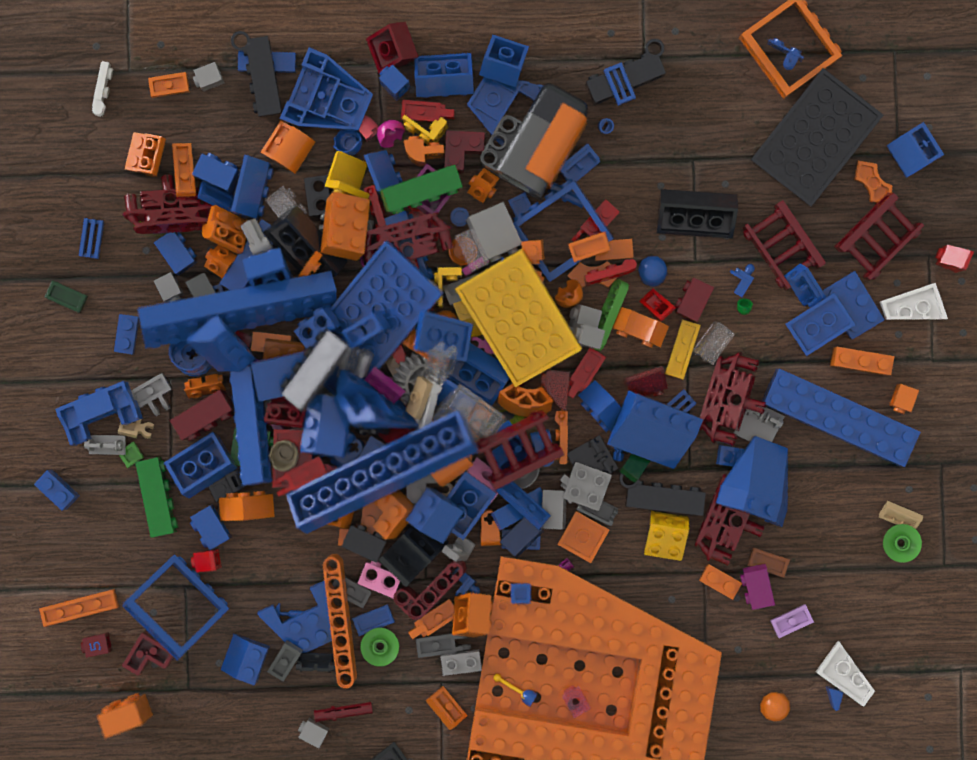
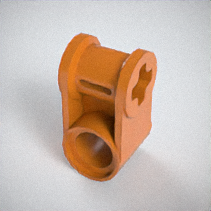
[480,509,500,546]

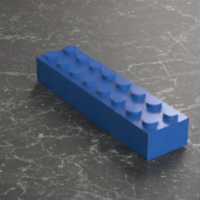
[762,369,920,467]

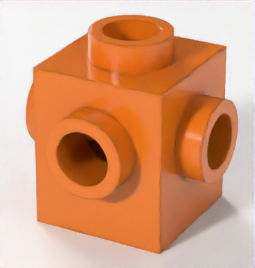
[467,168,500,203]
[204,245,237,278]

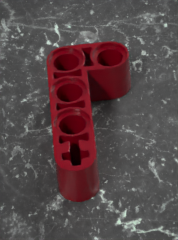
[393,561,467,620]

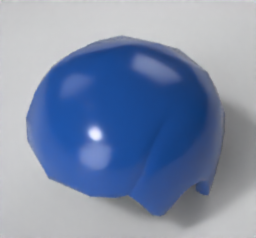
[333,129,363,156]
[638,256,667,287]

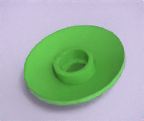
[883,524,922,563]
[361,628,399,666]

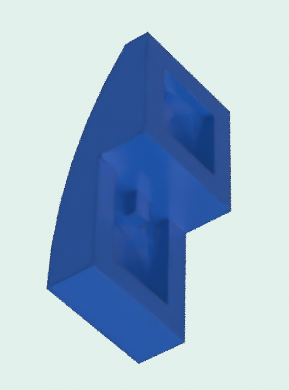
[716,445,745,467]

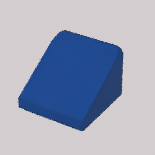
[826,686,843,711]

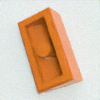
[426,686,468,730]

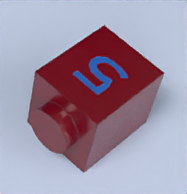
[81,632,113,658]

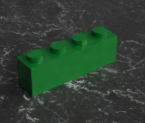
[380,165,463,215]
[135,457,178,538]

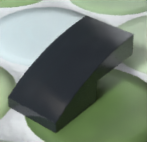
[208,468,248,502]

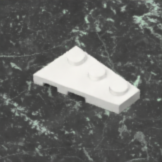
[880,283,948,320]
[816,641,875,707]

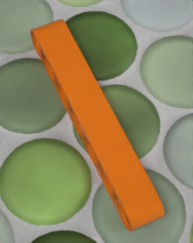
[323,554,357,688]

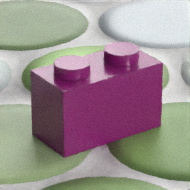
[740,564,775,610]

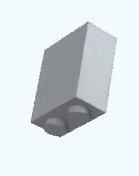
[466,202,522,263]

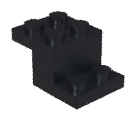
[379,525,449,587]

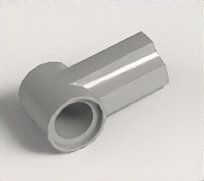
[241,219,273,255]

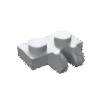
[131,373,172,416]

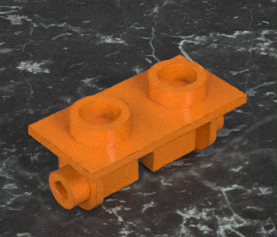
[184,373,226,399]

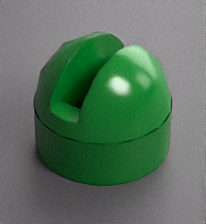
[737,298,753,315]

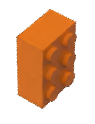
[320,191,370,261]
[97,693,153,738]

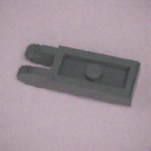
[416,633,471,658]

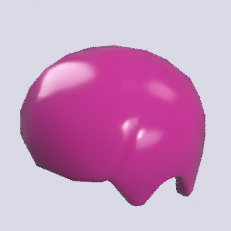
[377,120,405,148]

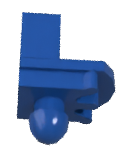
[730,264,755,297]
[452,567,480,596]

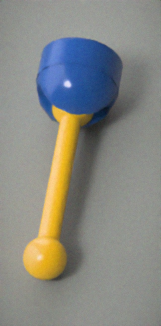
[494,674,538,707]

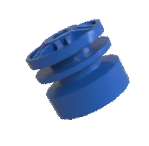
[169,340,212,377]

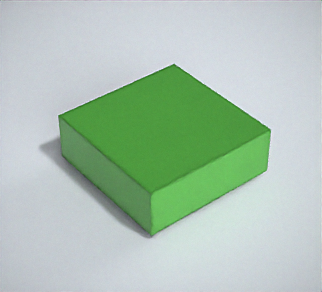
[119,442,145,468]

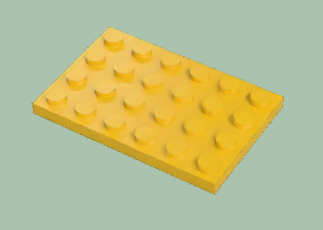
[455,249,582,387]

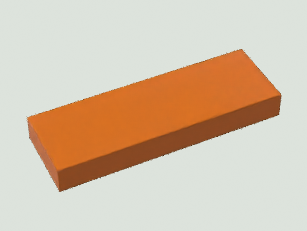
[172,143,196,197]

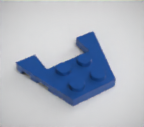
[467,77,543,146]
[257,580,332,653]

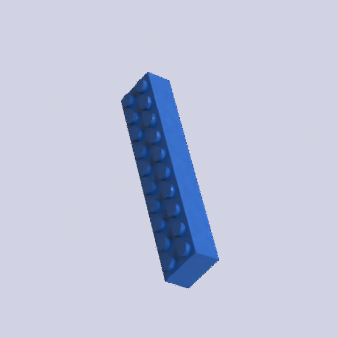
[138,271,336,348]
[286,410,479,534]

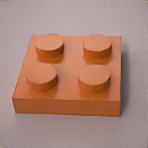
[557,511,609,563]

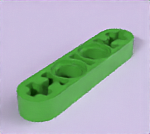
[592,279,629,351]

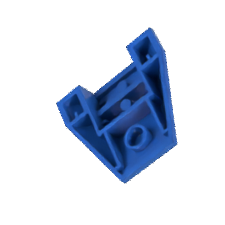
[280,48,373,130]
[336,369,419,429]
[716,436,788,527]

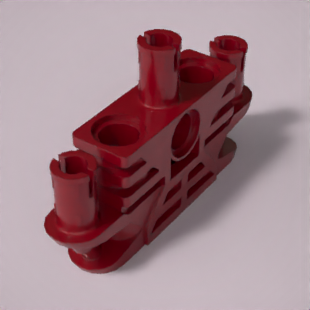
[123,175,213,234]
[364,212,454,270]
[699,352,766,446]
[694,474,765,566]

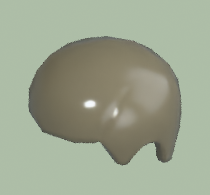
[269,440,299,471]

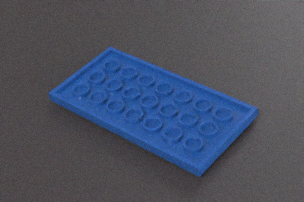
[304,240,444,397]

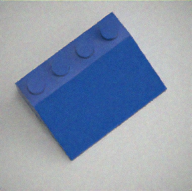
[607,390,703,469]

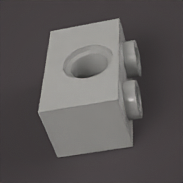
[441,649,482,676]

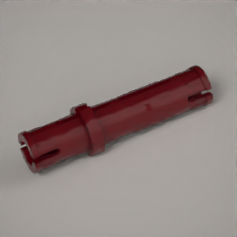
[314,701,373,722]

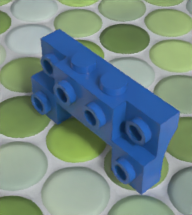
[55,381,143,446]

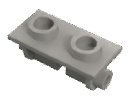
[84,435,126,455]

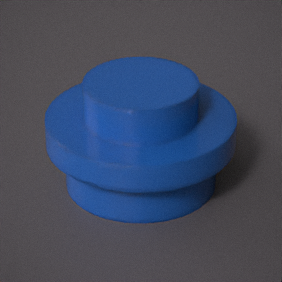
[450,207,469,227]

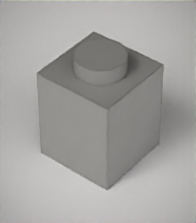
[193,62,224,91]
[154,272,184,302]
[298,718,329,748]

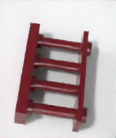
[834,193,925,280]
[742,200,826,290]
[476,410,564,490]

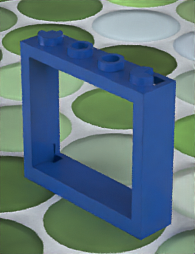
[513,180,614,282]
[122,554,229,661]

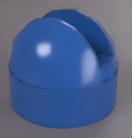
[598,118,614,134]

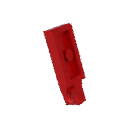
[401,100,455,122]
[364,185,387,228]
[566,348,606,399]

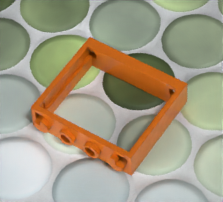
[739,0,842,99]

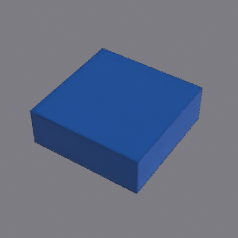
[508,192,532,217]
[511,583,531,604]

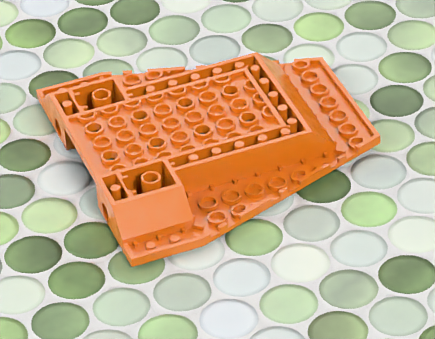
[467,556,722,760]

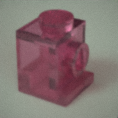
[562,685,591,718]

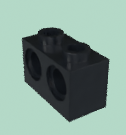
[304,175,334,218]

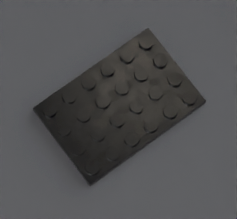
[751,68,884,207]

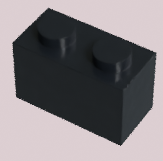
[341,523,387,563]

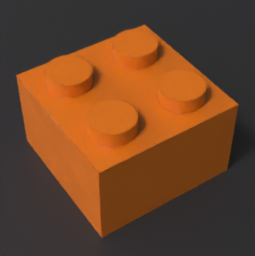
[452,593,493,637]

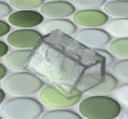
[432,384,506,443]

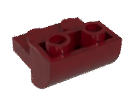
[264,396,307,428]

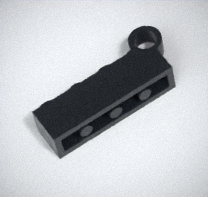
[231,31,283,117]
[585,39,666,106]
[619,473,706,516]

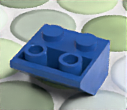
[886,122,944,178]

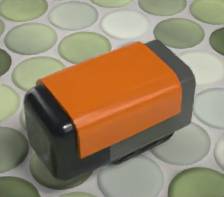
[481,83,588,200]

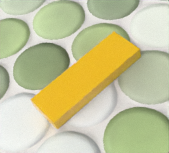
[665,319,701,380]

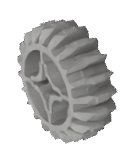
[393,353,443,402]

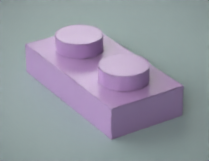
[770,604,814,638]

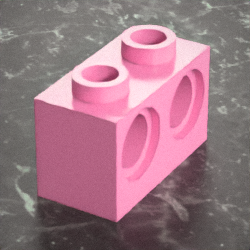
[357,561,400,598]

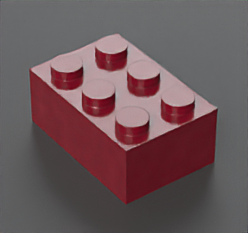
[170,390,235,442]

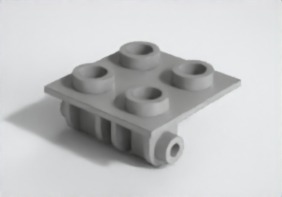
[733,406,785,442]
[563,462,612,511]

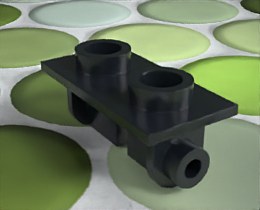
[296,653,336,673]

